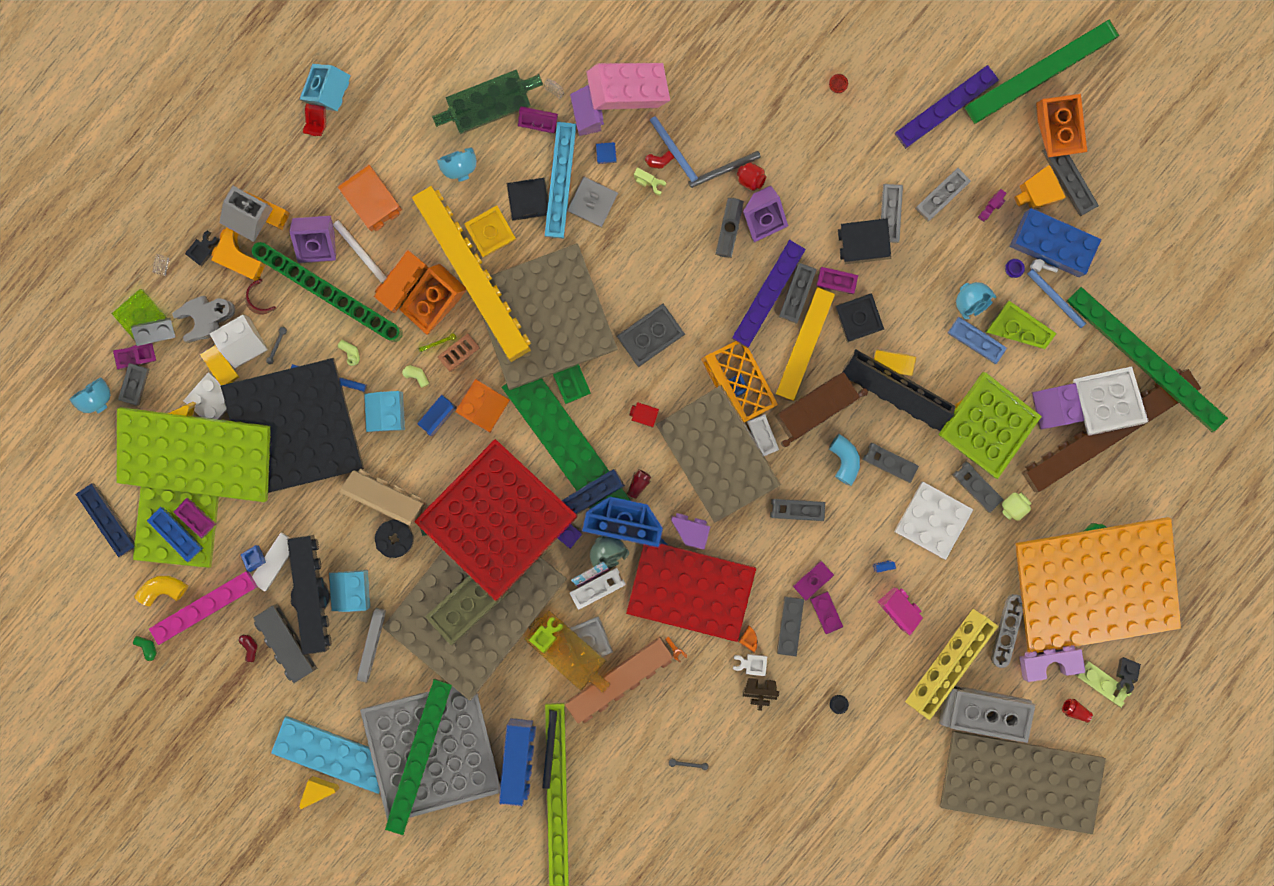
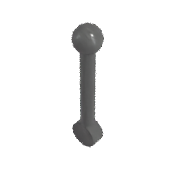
[266,327,287,364]
[669,759,709,770]

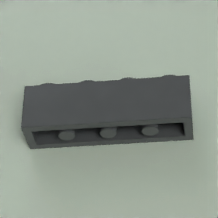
[253,604,318,683]

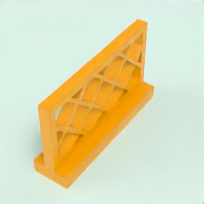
[701,341,778,422]

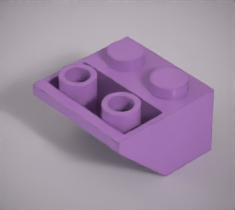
[570,85,604,136]
[671,513,710,549]

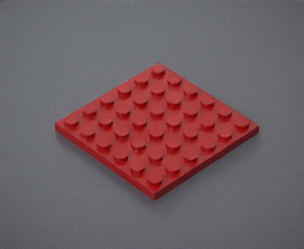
[414,439,578,602]

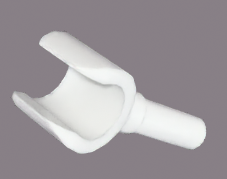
[1030,259,1058,273]

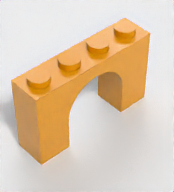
[211,191,290,281]

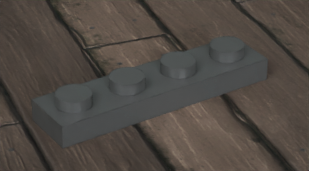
[1042,149,1099,216]

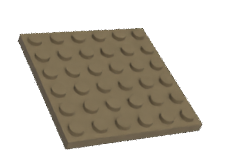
[482,243,618,390]

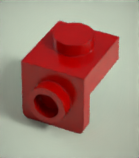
[303,103,327,136]

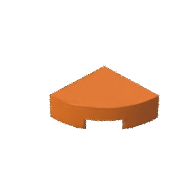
[738,626,757,653]

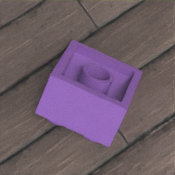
[290,216,336,263]
[1032,383,1084,430]

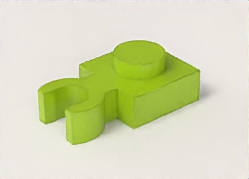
[529,617,563,653]

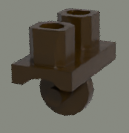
[742,678,779,711]

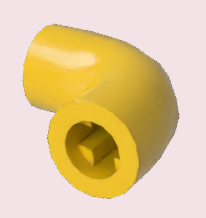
[134,576,188,607]

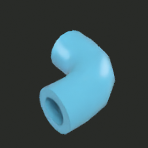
[829,434,860,486]

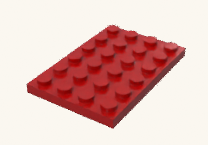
[626,543,757,642]

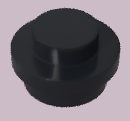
[829,695,849,714]

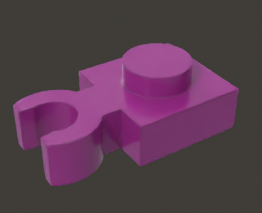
[977,189,1007,222]

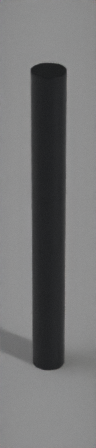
[542,710,557,789]

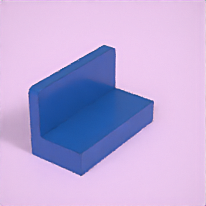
[417,395,457,436]

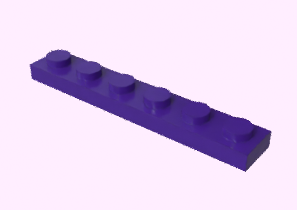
[895,65,999,149]
[731,240,806,348]

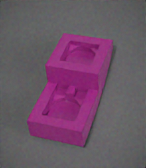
[113,343,156,370]

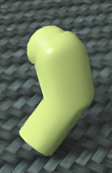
[338,340,360,366]
[402,365,430,388]

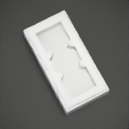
[747,415,779,456]

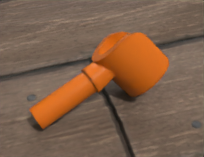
[665,637,687,663]

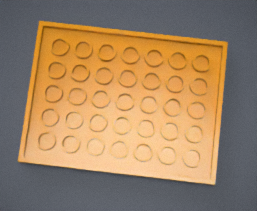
[1015,517,1181,653]

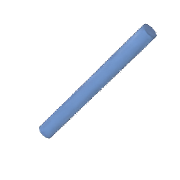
[650,116,698,182]
[1027,269,1086,328]

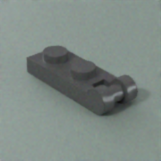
[862,443,919,483]
[952,461,1004,513]
[770,499,825,521]

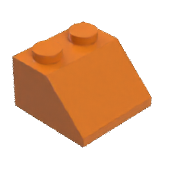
[455,379,510,432]

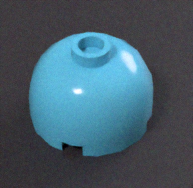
[437,147,477,182]
[956,282,996,319]
[69,378,111,413]

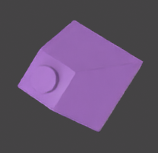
[743,186,788,242]

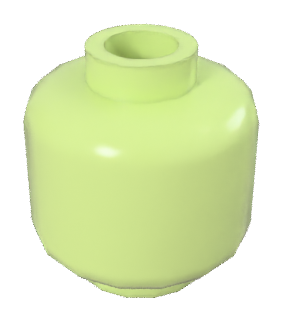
[1002,492,1032,521]

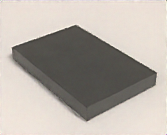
[617,303,685,368]

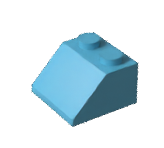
[300,64,351,111]
[364,391,405,432]
[329,570,370,612]

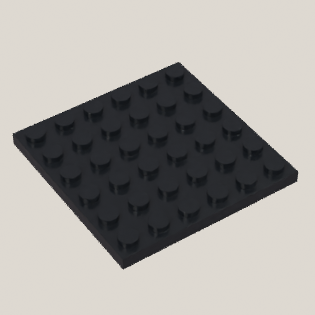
[220,358,364,493]

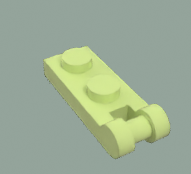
[1076,660,1132,708]

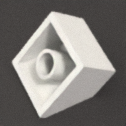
[210,315,268,369]

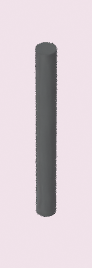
[688,151,761,188]

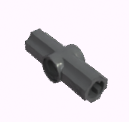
[715,198,744,258]

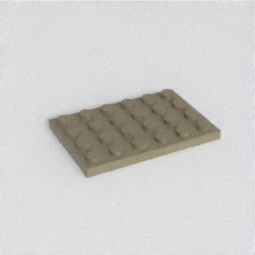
[656,385,781,523]

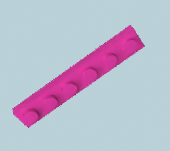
[149,571,258,645]

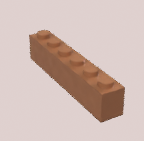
[565,636,673,724]

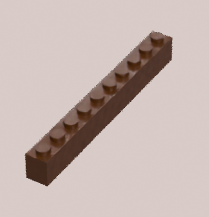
[1022,368,1201,492]

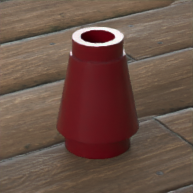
[627,469,651,499]

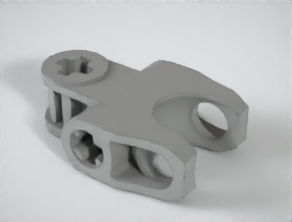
[172,296,235,343]

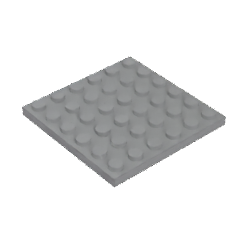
[360,686,501,821]

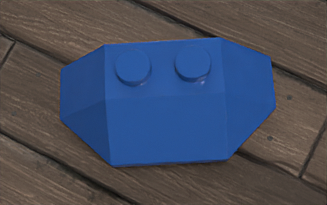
[582,497,663,547]

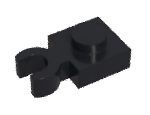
[185,230,219,266]
[1116,657,1141,694]

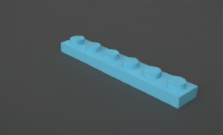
[545,122,577,239]

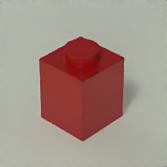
[629,402,659,428]

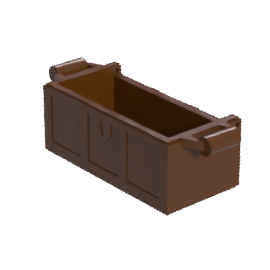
[775,372,868,447]

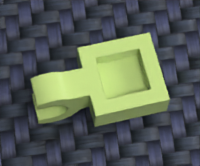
[634,167,666,196]

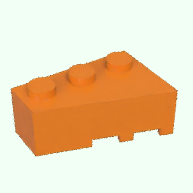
[374,250,429,313]

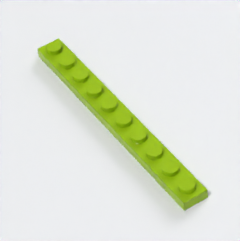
[545,703,569,886]

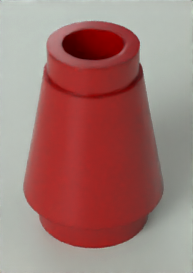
[1062,699,1093,723]

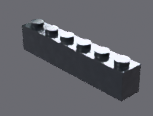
[842,349,956,431]
[287,535,332,655]

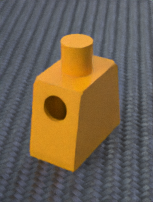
[1014,165,1066,209]

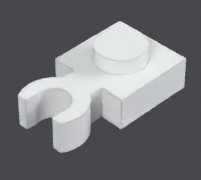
[733,654,767,676]

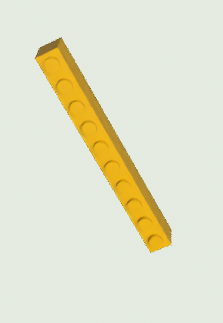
[412,186,531,362]

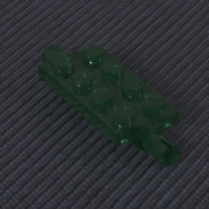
[432,69,543,135]

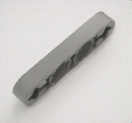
[991,594,1023,668]
[357,608,386,683]

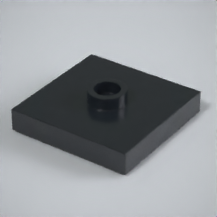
[835,293,884,342]

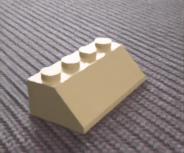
[339,469,426,526]

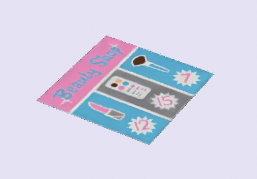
[571,562,610,588]

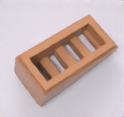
[438,333,480,372]

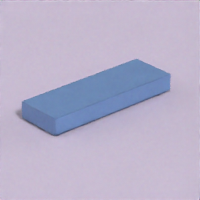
[947,317,1007,364]

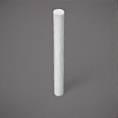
[333,220,387,283]

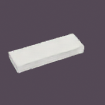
[252,533,290,591]

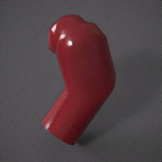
[238,635,258,662]

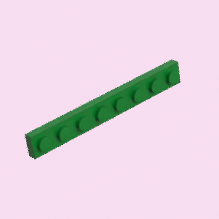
[385,679,452,835]

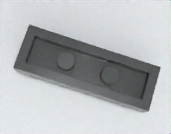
[779,263,817,324]
[777,596,804,657]

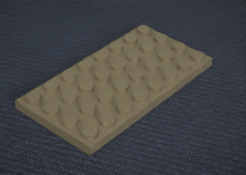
[940,731,1106,834]

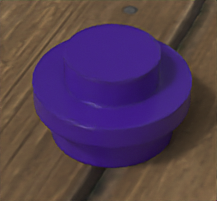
[1005,259,1025,278]

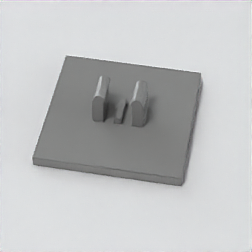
[567,177,618,227]

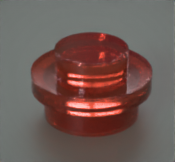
[829,74,848,94]

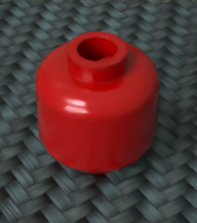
[737,162,767,191]

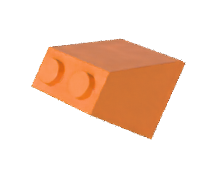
[338,165,403,231]

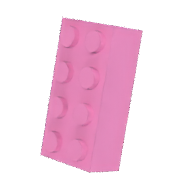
[586,63,670,110]

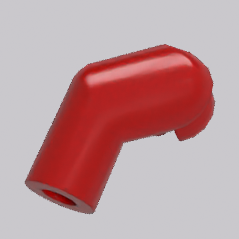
[645,151,675,169]

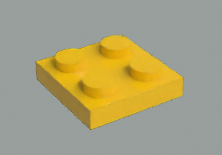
[464,205,517,258]

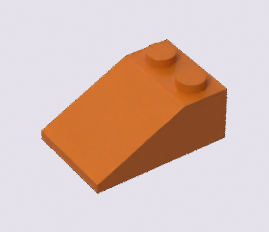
[1036,94,1087,158]
[399,264,467,335]

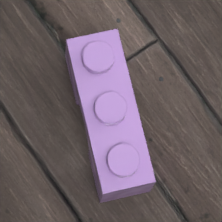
[1019,645,1085,682]

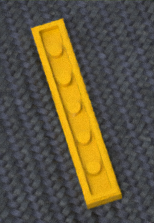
[775,287,835,401]

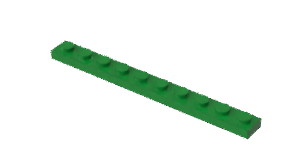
[1066,287,1228,433]

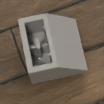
[219,186,273,242]

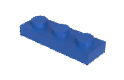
[147,507,203,562]

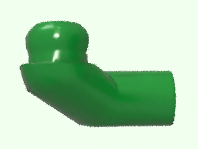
[133,636,157,661]

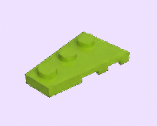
[985,301,1057,349]

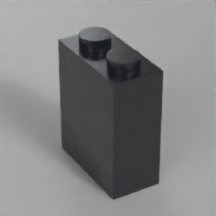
[838,218,891,264]

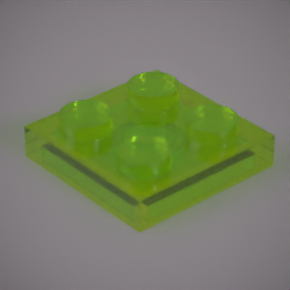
[111,289,167,341]

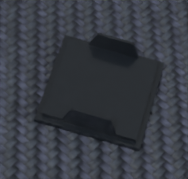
[507,178,548,221]

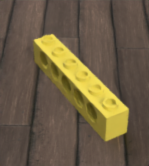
[905,609,998,720]

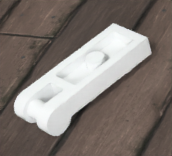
[570,568,626,610]

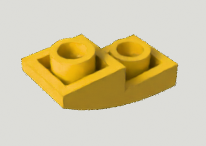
[200,344,240,386]
[874,349,916,376]

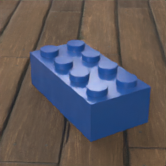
[1009,208,1102,277]
[499,718,536,806]

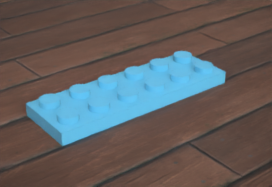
[271,716,380,794]

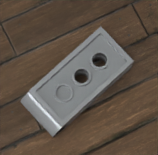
[939,686,1035,743]

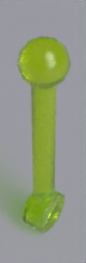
[418,333,456,352]

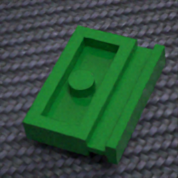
[553,365,591,404]

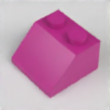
[877,587,923,635]

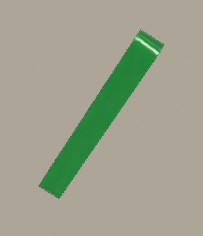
[964,19,1120,124]
[252,242,403,342]

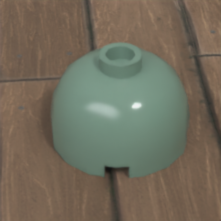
[590,536,629,569]

